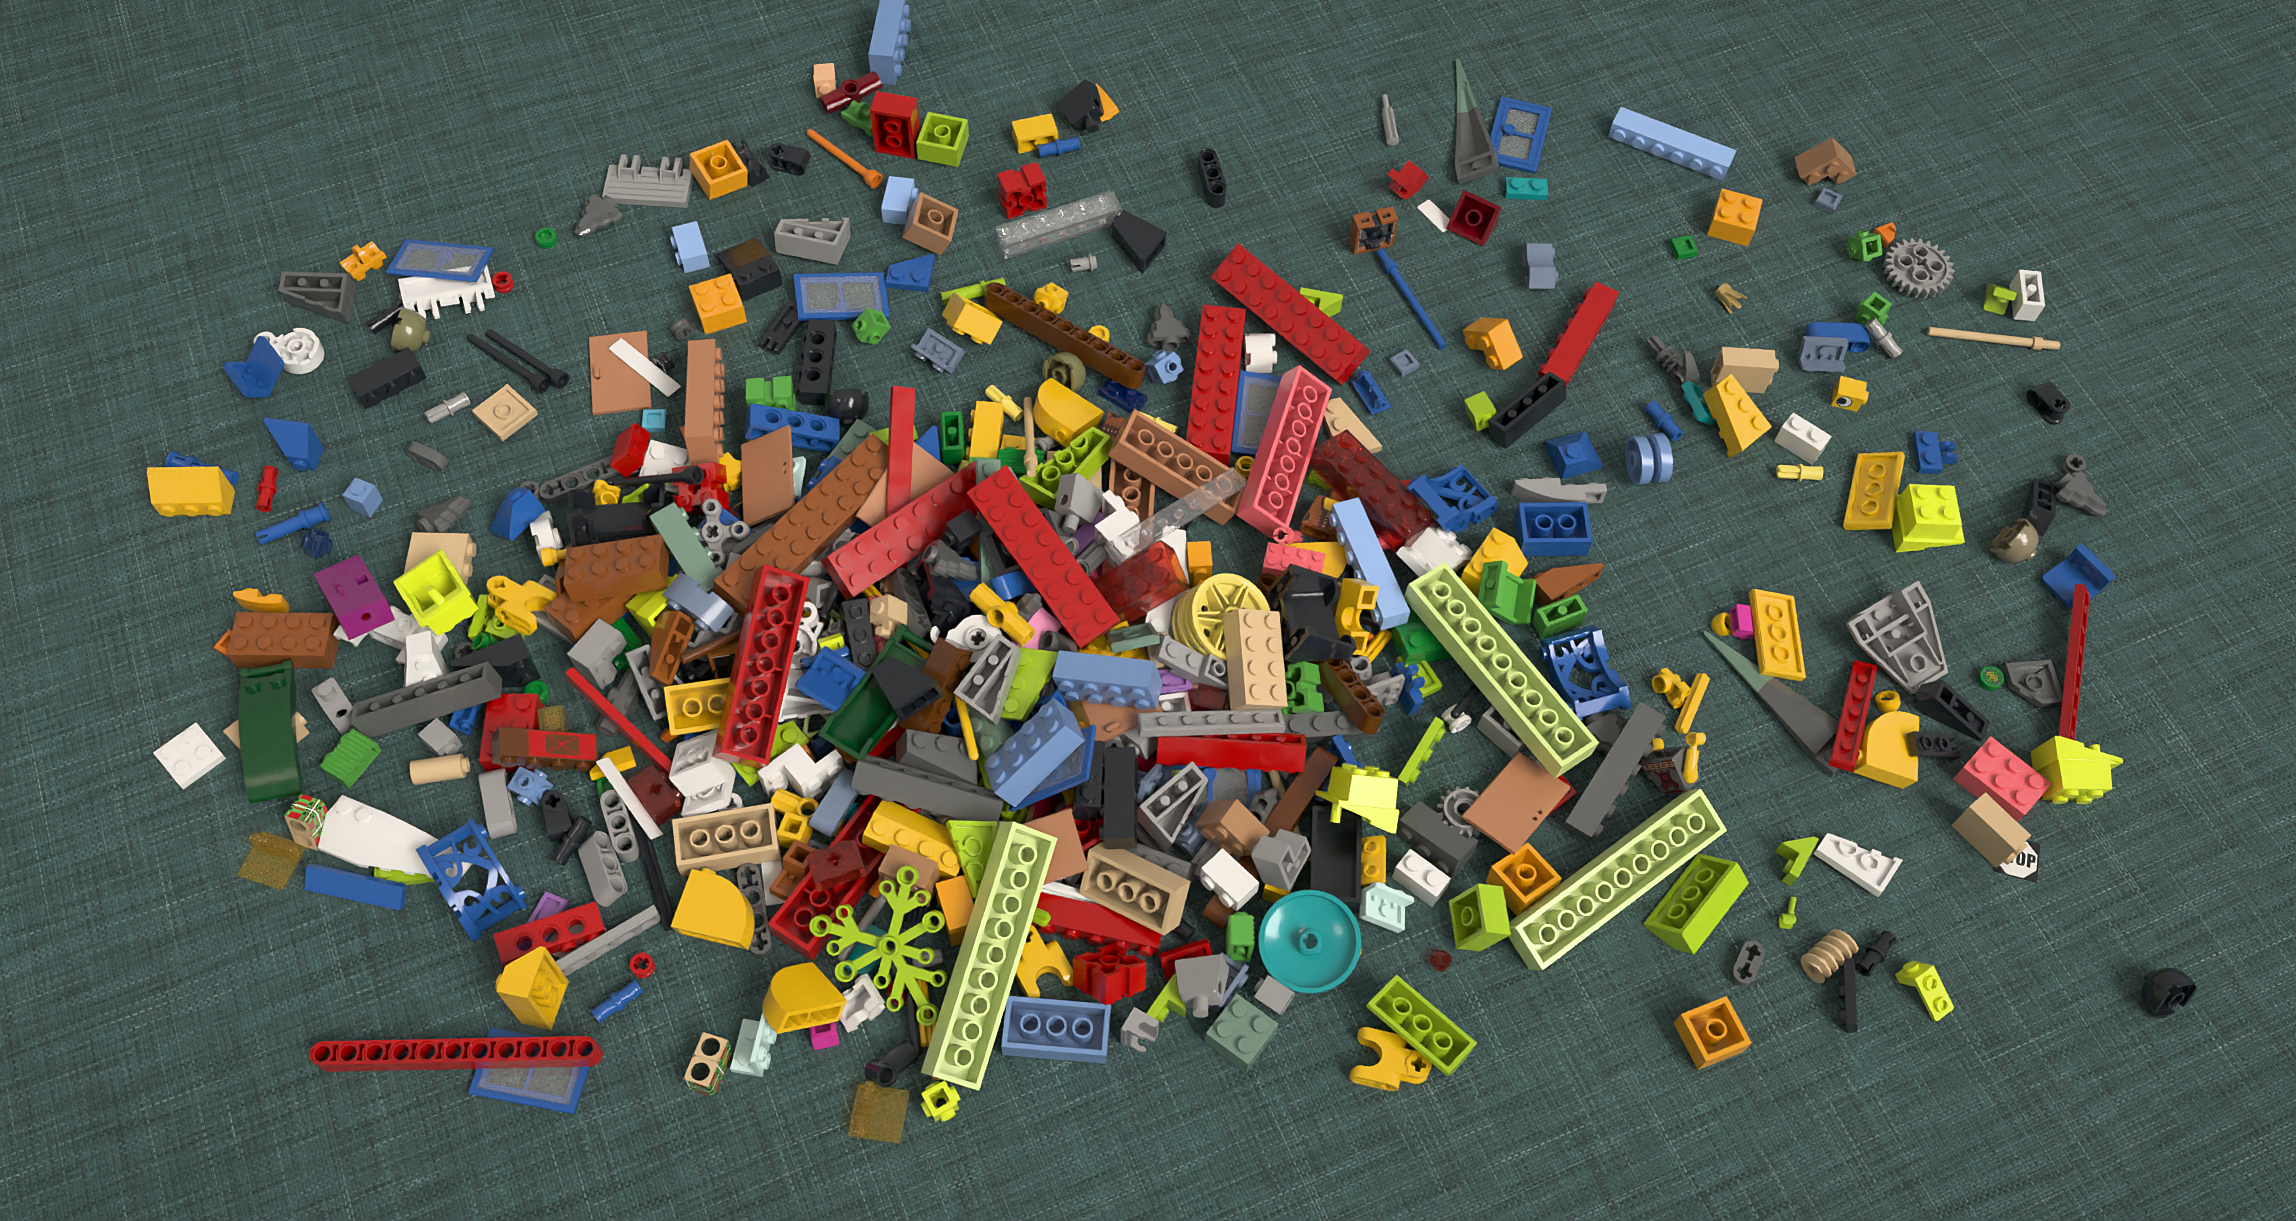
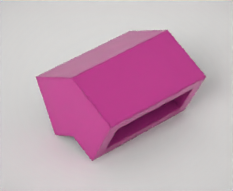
[1730,604,1755,640]

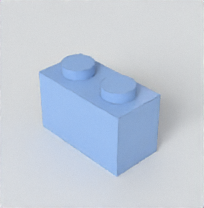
[881,176,918,225]
[670,221,710,273]

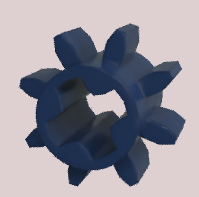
[301,529,333,558]
[810,731,835,759]

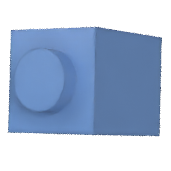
[342,477,383,517]

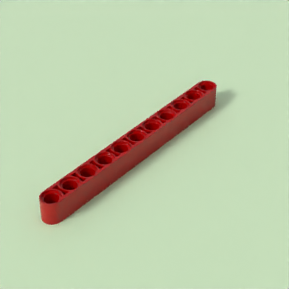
[309,1036,603,1072]

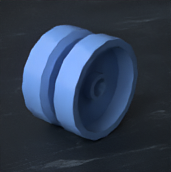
[1625,433,1673,486]

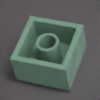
[1204,993,1279,1073]

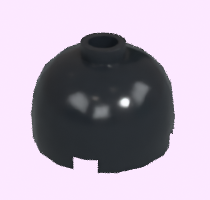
[824,388,869,427]
[2141,968,2197,1018]

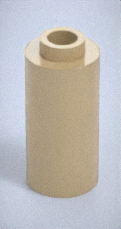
[410,753,470,785]

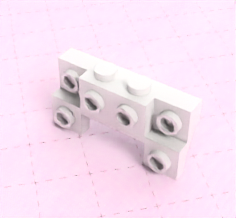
[333,606,448,665]

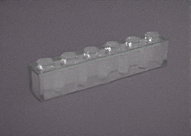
[995,190,1122,259]

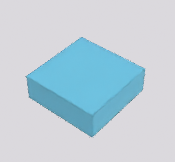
[642,409,667,433]

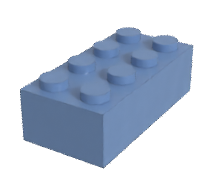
[868,0,911,85]
[1052,650,1163,710]
[984,698,1085,807]
[1001,996,1111,1064]

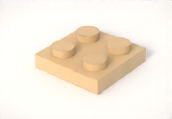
[472,384,538,442]

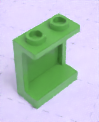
[1478,560,1536,625]

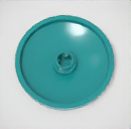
[1259,890,1361,994]

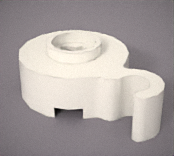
[254,328,324,374]
[530,511,564,565]
[790,602,819,670]
[930,615,1003,665]

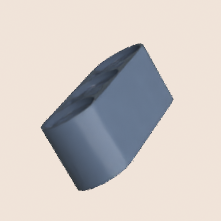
[808,767,859,837]

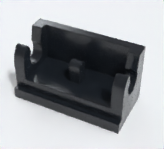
[730,139,770,187]

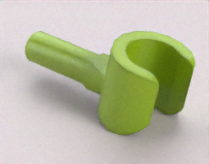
[1778,897,1797,929]

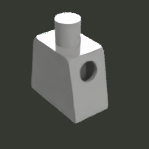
[1054,473,1104,533]
[311,677,355,735]
[1175,954,1229,1018]

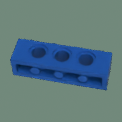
[745,403,839,453]

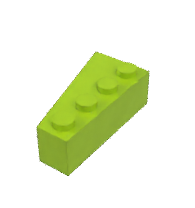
[1019,426,1112,512]

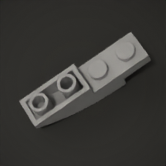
[1511,477,1607,504]
[1154,635,1229,694]

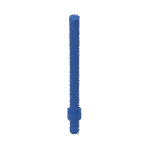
[1376,248,1447,349]

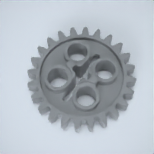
[1882,238,1954,299]

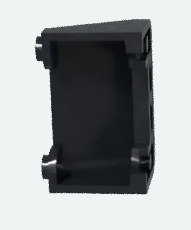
[567,483,667,547]
[895,558,970,649]
[1266,563,1357,662]

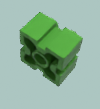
[746,376,797,411]
[1281,661,1324,715]

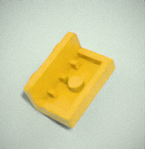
[1361,835,1386,888]

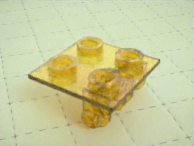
[237,831,307,891]
[848,1081,910,1144]

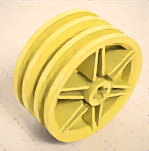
[1172,573,1270,662]

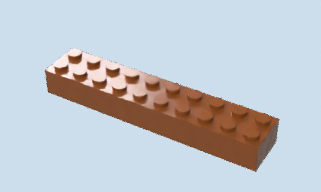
[713,433,888,619]

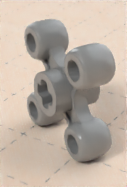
[690,498,750,568]

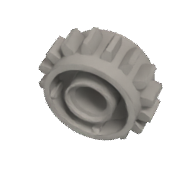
[1436,786,1481,840]

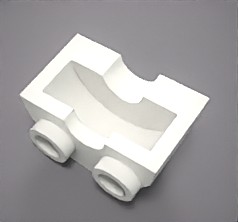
[1243,333,1277,373]
[840,974,885,1032]

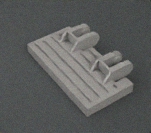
[602,154,694,208]

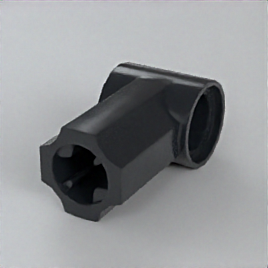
[865,1039,918,1088]

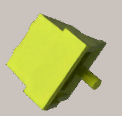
[1891,484,1965,552]
[393,548,479,636]
[625,574,688,639]
[2031,736,2123,804]
[1315,763,1399,834]

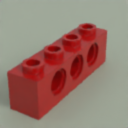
[493,901,605,968]

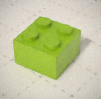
[916,112,969,167]
[1449,883,1511,951]

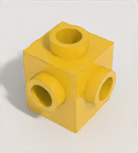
[1033,282,1069,314]

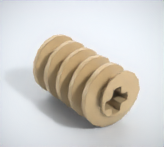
[1801,929,1858,983]

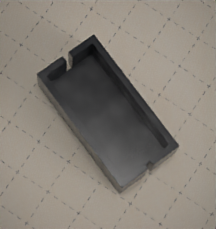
[1308,806,1362,913]

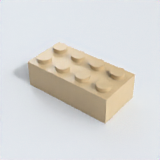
[1223,608,1288,710]
[672,803,782,877]
[1079,841,1190,936]

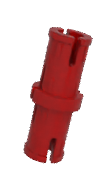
[256,466,279,512]

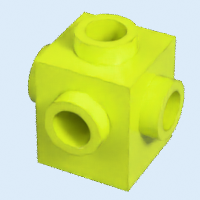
[920,1080,961,1122]

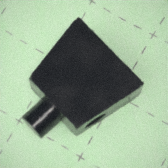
[1056,79,1104,133]

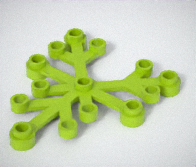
[810,865,947,1026]

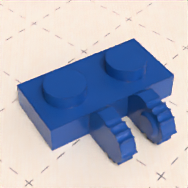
[1912,431,1958,474]
[1389,662,1426,715]

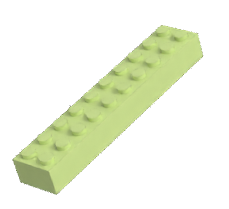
[1404,562,1599,779]
[1508,789,1727,970]
[921,822,1057,1090]

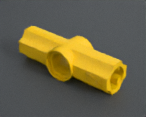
[969,583,1036,647]
[771,788,845,837]

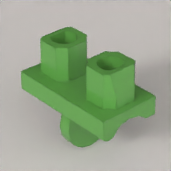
[841,100,873,137]

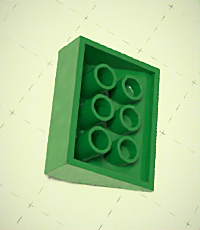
[1388,602,1453,666]

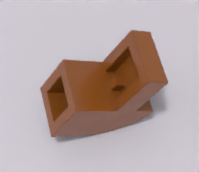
[769,840,818,901]

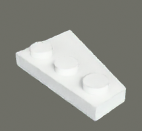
[1813,833,1903,897]

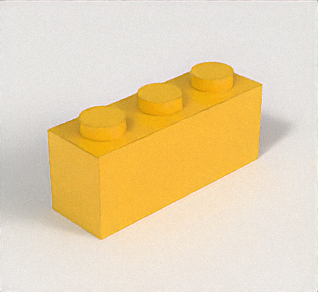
[966,401,1004,460]

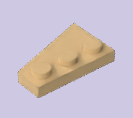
[1323,397,1382,461]

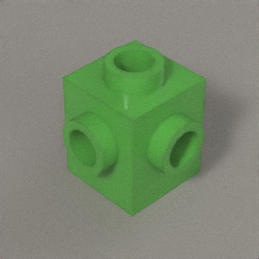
[1847,230,1882,262]
[1854,292,1892,325]
[852,308,891,345]

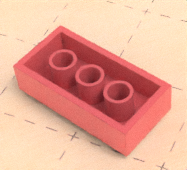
[1262,542,1325,577]

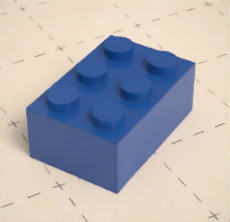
[1514,502,1593,556]

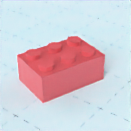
[1953,736,2052,822]

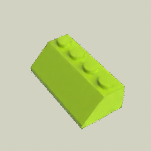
[1643,853,1749,955]
[1366,975,1477,1076]

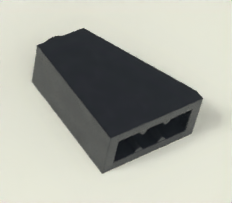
[1111,210,1167,273]
[871,656,945,722]

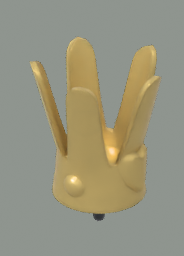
[1715,283,1747,314]

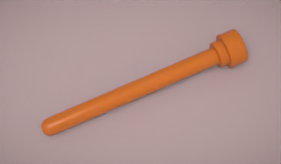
[807,129,883,189]

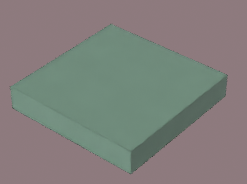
[1105,622,1160,653]

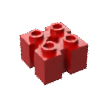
[997,162,1047,219]
[672,462,729,516]
[1073,943,1146,1005]

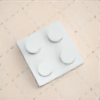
[639,440,691,495]
[153,723,226,789]

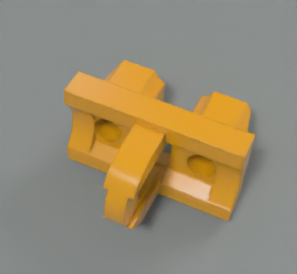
[340,241,387,281]

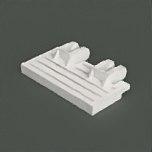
[398,265,495,320]

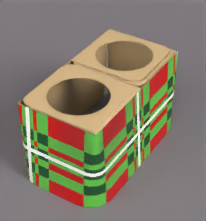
[284,794,328,851]
[683,1032,732,1095]

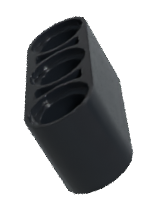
[1198,148,1227,208]

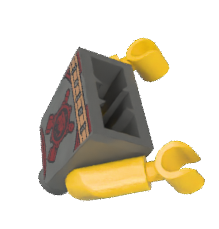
[1640,732,1706,795]

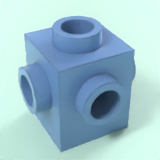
[1145,350,1184,384]
[507,766,554,807]

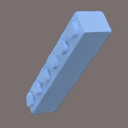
[1608,107,1736,181]
[1329,497,1410,630]

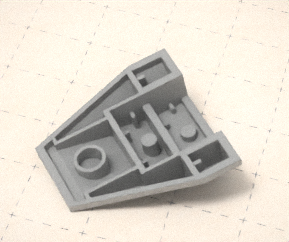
[1846,581,1948,695]

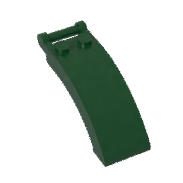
[818,623,934,761]
[238,659,303,804]

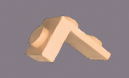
[813,63,836,98]

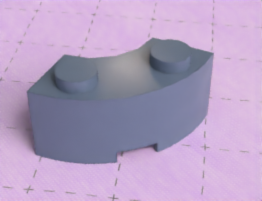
[1522,242,1558,289]
[662,573,735,633]

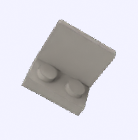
[1366,671,1405,705]

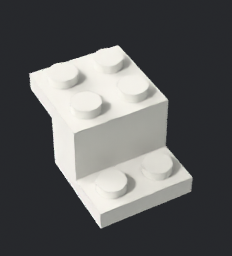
[1095,490,1140,581]
[1396,527,1473,577]
[669,729,736,818]
[757,743,844,801]

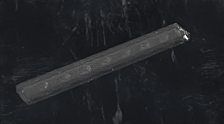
[1104,467,1247,565]

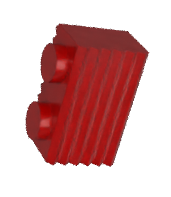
[610,423,651,477]

